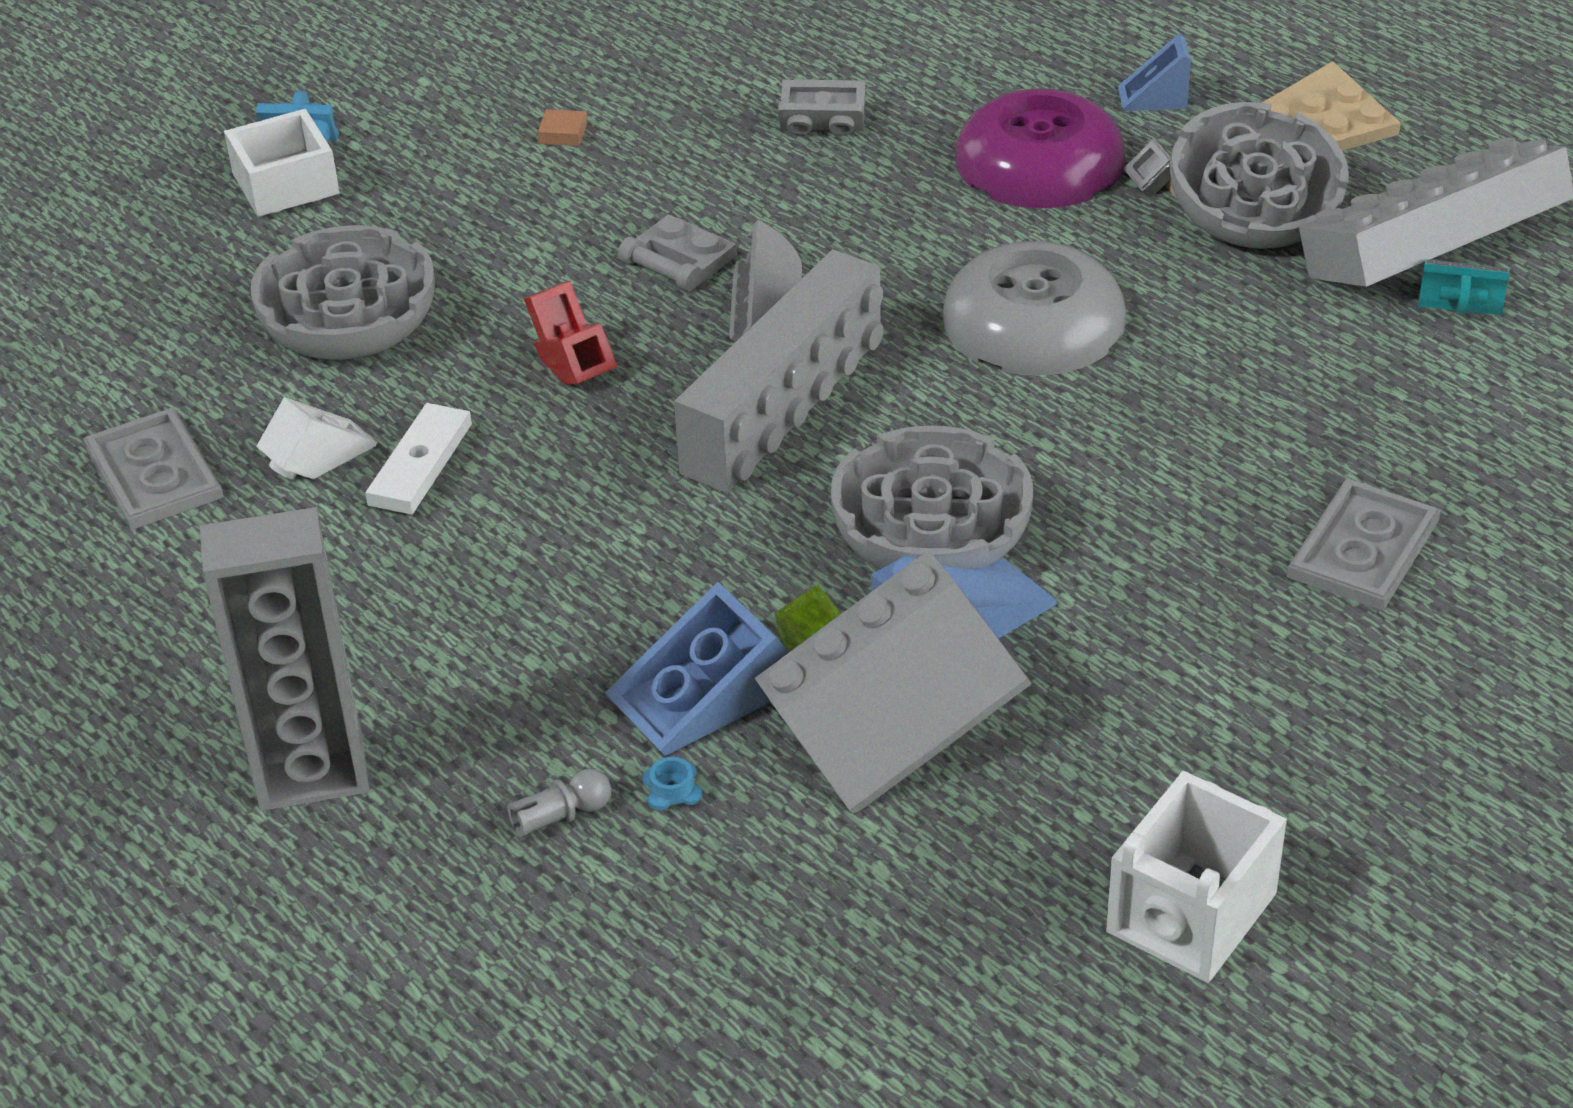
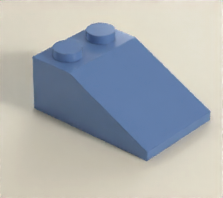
[871,556,1057,638]
[605,582,789,756]

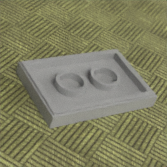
[83,407,224,530]
[1287,478,1441,611]

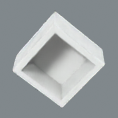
[224,109,340,217]

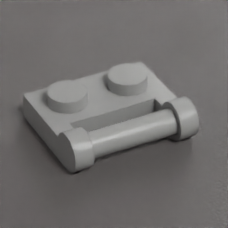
[618,214,737,292]

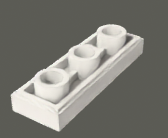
[365,403,472,515]

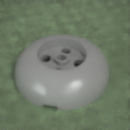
[1170,102,1349,249]
[251,225,435,360]
[943,241,1126,376]
[831,426,1033,569]

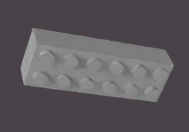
[1299,138,1573,287]
[674,249,884,493]
[199,507,370,811]

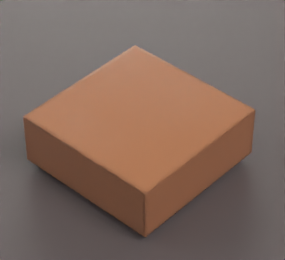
[537,109,587,146]

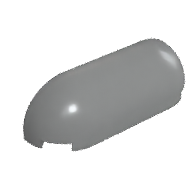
[729,220,802,342]

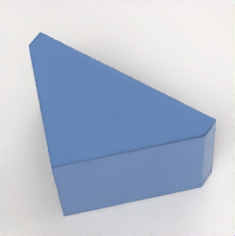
[1118,33,1191,111]

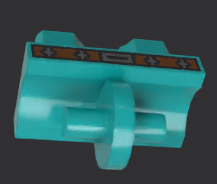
[1418,259,1510,315]

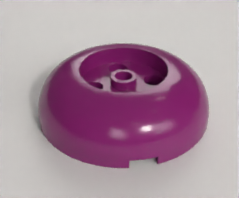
[955,88,1125,208]

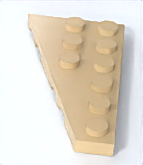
[1164,61,1401,197]

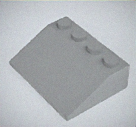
[755,550,1032,814]

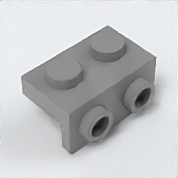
[778,80,866,135]

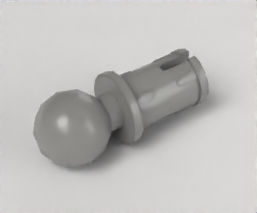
[507,768,612,837]

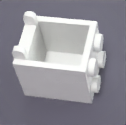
[1106,771,1287,983]

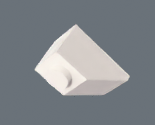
[256,397,378,479]

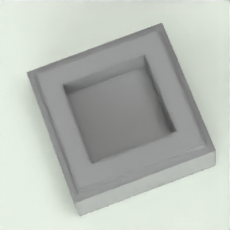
[1124,138,1171,197]

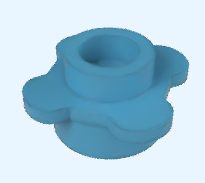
[642,757,702,810]

